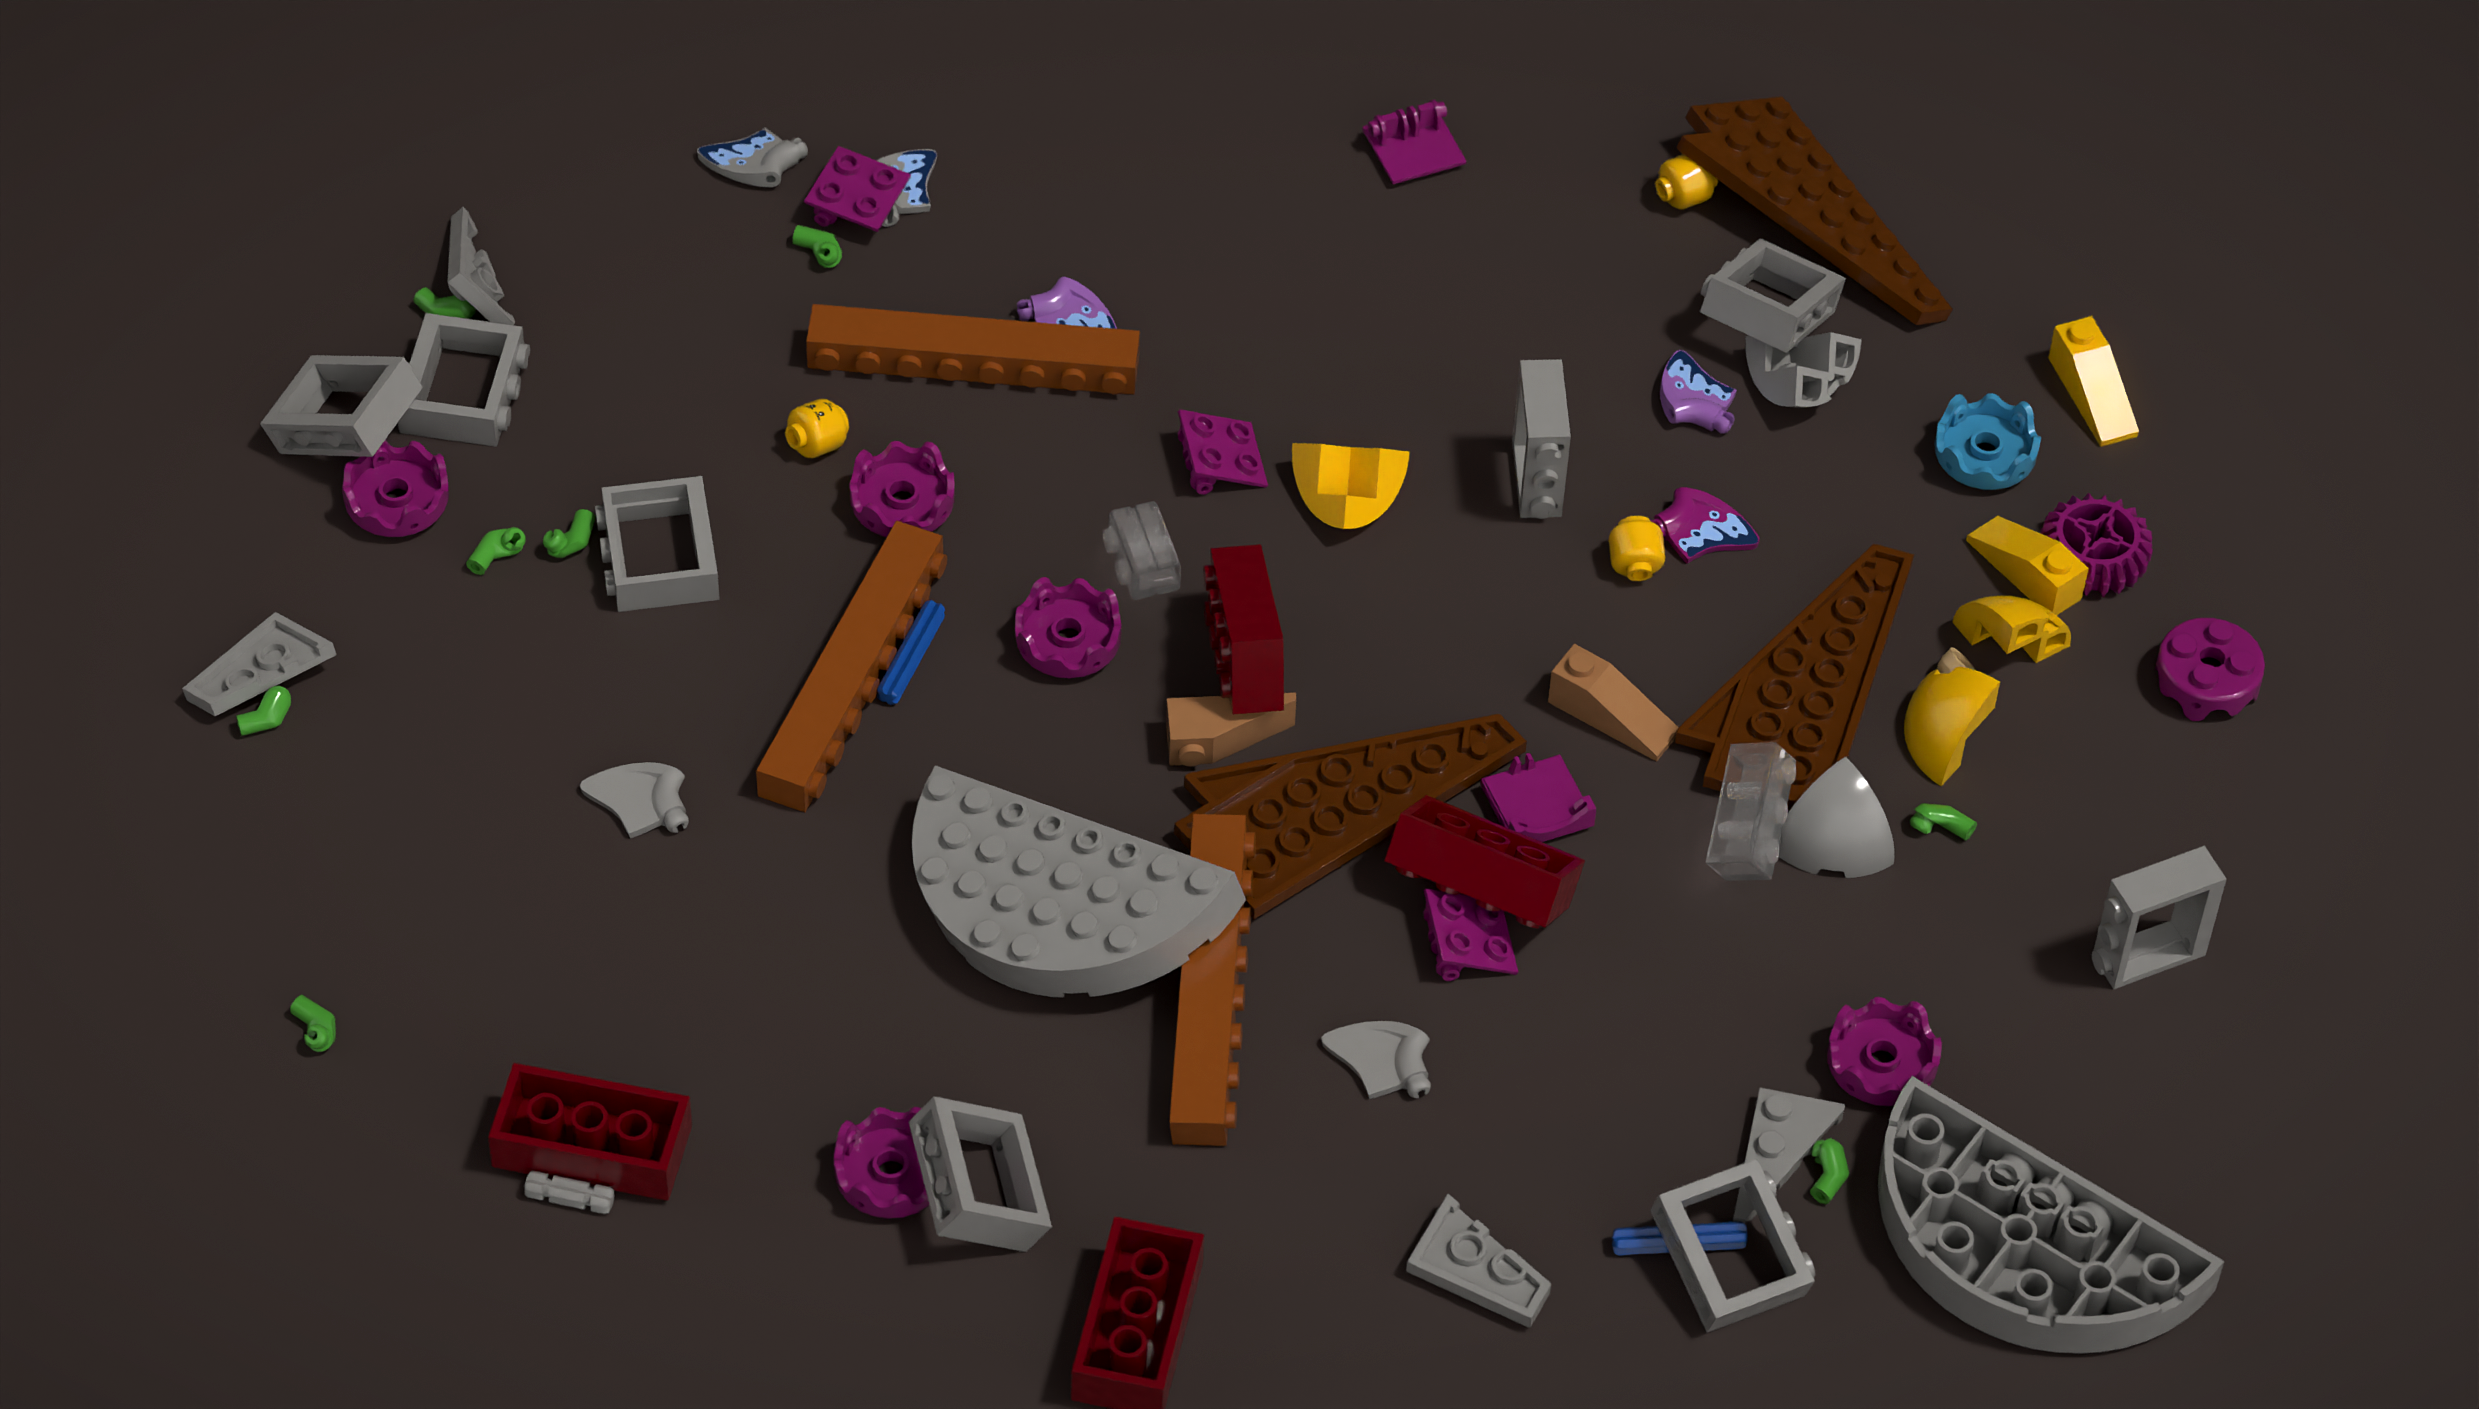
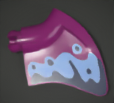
[1650,487,1760,564]

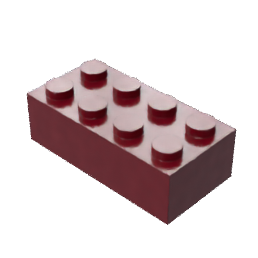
[1203,544,1284,715]
[1385,795,1586,928]
[488,1063,692,1201]
[1071,1216,1204,1409]

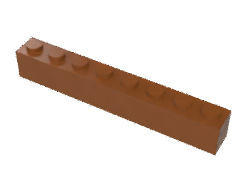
[806,304,1140,395]
[756,520,948,812]
[1170,814,1256,1146]

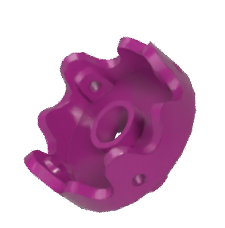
[342,439,449,537]
[850,441,955,537]
[1015,577,1122,678]
[2154,618,2265,721]
[1827,997,1942,1106]
[834,1107,930,1219]

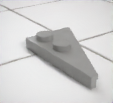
[448,207,515,325]
[1733,1088,1845,1223]

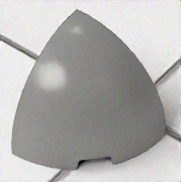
[1746,332,1861,408]
[1771,756,1895,878]

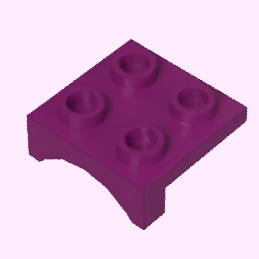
[1480,752,1596,842]

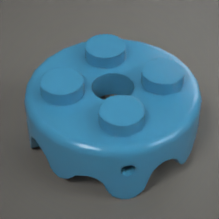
[1934,393,2041,490]

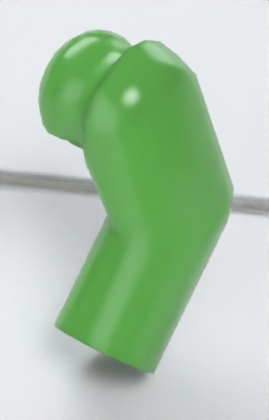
[793,225,842,268]
[414,288,476,319]
[543,509,596,558]
[466,527,526,575]
[236,685,291,736]
[1910,803,1977,841]
[290,995,336,1052]
[1810,1138,1849,1204]

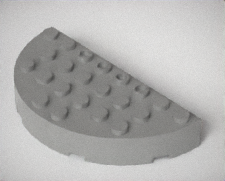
[912,765,1246,998]
[1878,1076,2224,1353]

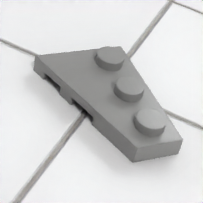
[182,612,337,716]
[1406,1194,1551,1328]

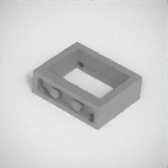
[1700,239,1846,353]
[398,313,530,447]
[260,355,423,457]
[1512,359,1571,518]
[595,476,719,612]
[2092,846,2226,989]
[909,1096,1052,1252]
[1650,1159,1815,1333]

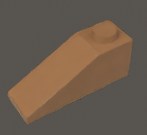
[1548,644,1679,762]
[1166,693,1296,766]

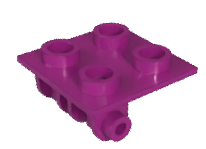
[1362,99,1467,184]
[804,146,911,232]
[1178,409,1268,494]
[1423,889,1518,981]

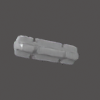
[524,1171,614,1214]

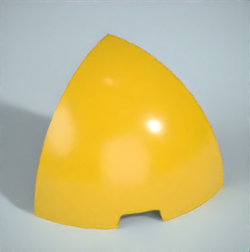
[1292,443,1410,529]
[1952,595,2071,663]
[1904,667,2000,786]

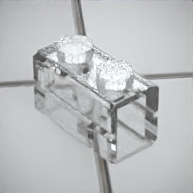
[1103,501,1181,600]

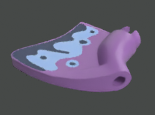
[1017,277,1117,329]
[1660,350,1737,434]

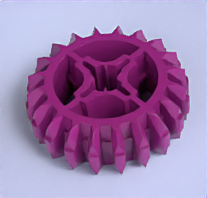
[2040,492,2153,597]

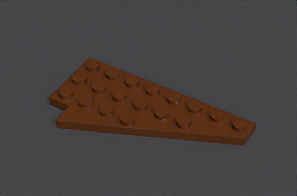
[1677,96,1953,325]
[1675,544,1914,810]
[1174,714,1527,919]

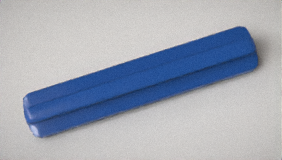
[877,600,945,705]
[1612,1222,1748,1255]

